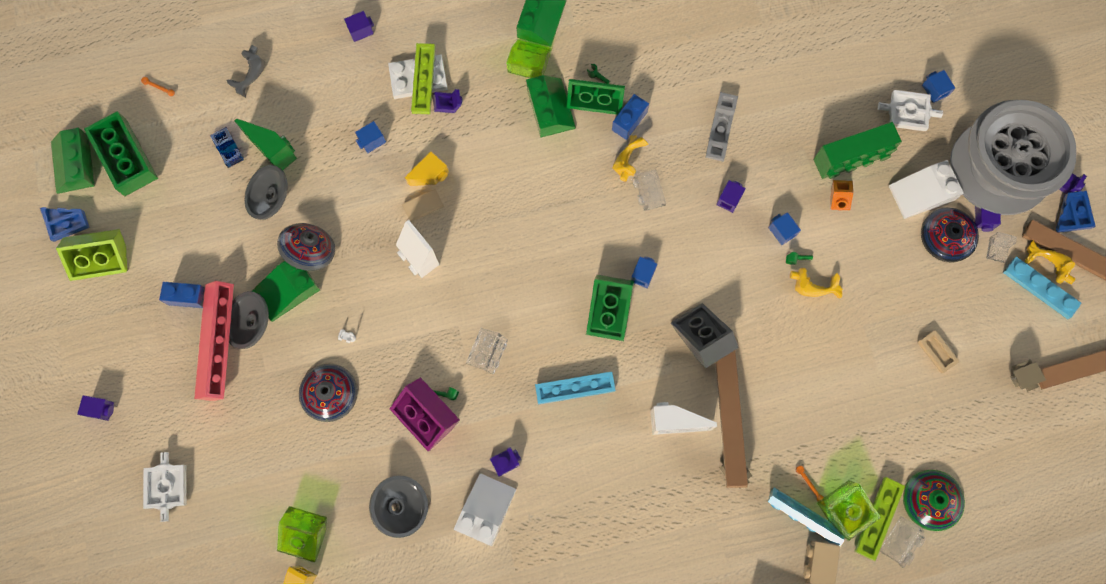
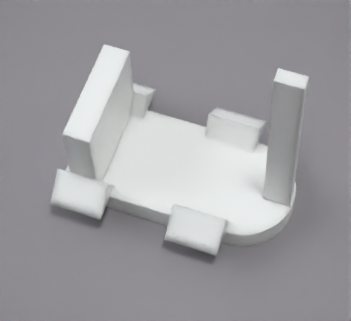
[338,329,356,343]

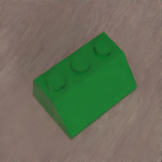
[516,0,567,47]
[526,75,576,138]
[567,79,625,115]
[51,127,95,194]

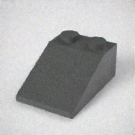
[671,303,739,368]

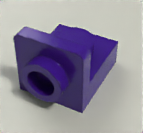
[1059,173,1087,194]
[490,447,521,477]

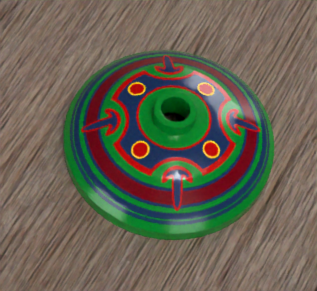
[903,470,965,531]

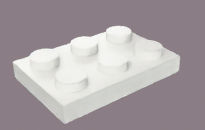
[388,54,448,99]

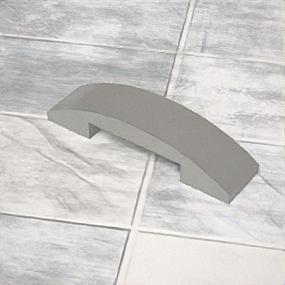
[705,92,738,162]

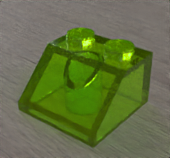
[506,40,552,78]
[817,480,881,541]
[277,506,327,562]

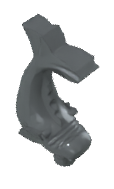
[226,45,265,98]

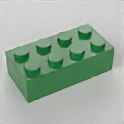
[84,111,158,196]
[813,122,902,179]

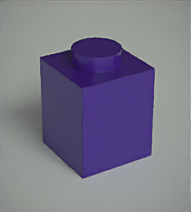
[344,11,374,42]
[716,180,746,213]
[975,206,1001,232]
[77,395,114,421]

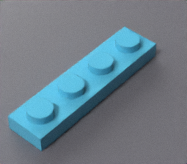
[1003,257,1082,319]
[535,372,616,405]
[768,487,845,546]

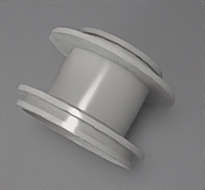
[950,100,1076,215]

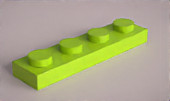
[411,43,435,114]
[854,477,905,561]

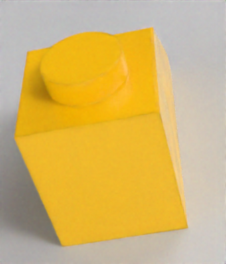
[405,152,449,186]
[283,566,317,584]

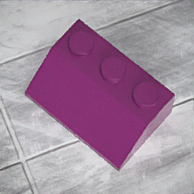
[390,377,460,452]

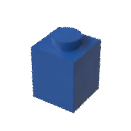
[922,70,955,103]
[355,121,386,154]
[769,212,801,245]
[631,257,658,289]

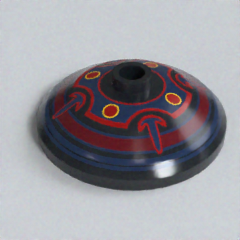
[921,207,979,263]

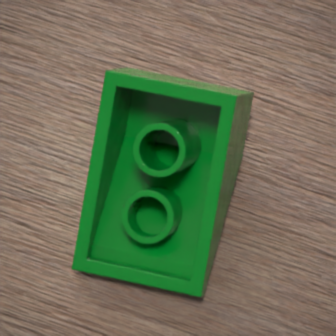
[234,119,297,170]
[252,261,320,322]
[586,275,634,341]

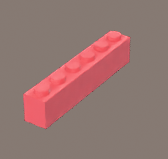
[194,281,234,401]

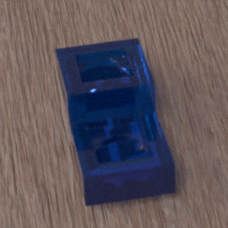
[210,127,244,168]

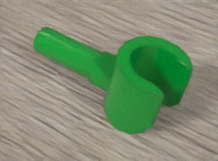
[587,64,610,84]
[786,252,813,265]
[433,387,459,401]

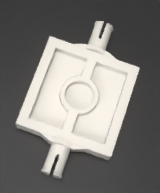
[878,90,943,131]
[143,452,187,522]

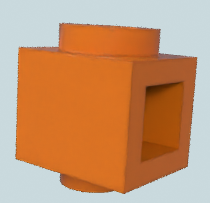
[830,180,854,211]

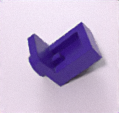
[432,89,462,113]

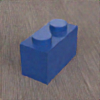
[612,94,649,140]
[159,282,205,308]

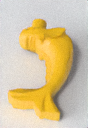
[612,135,648,181]
[1024,240,1076,284]
[790,268,843,299]

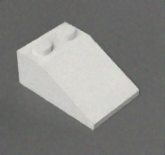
[889,160,964,219]
[396,220,439,278]
[650,402,717,435]
[454,474,517,546]

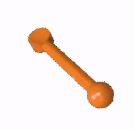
[141,77,175,96]
[796,466,824,503]

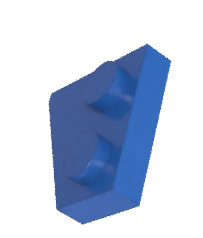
[1056,191,1096,233]
[40,207,90,242]

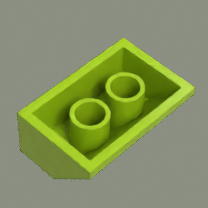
[56,229,128,281]

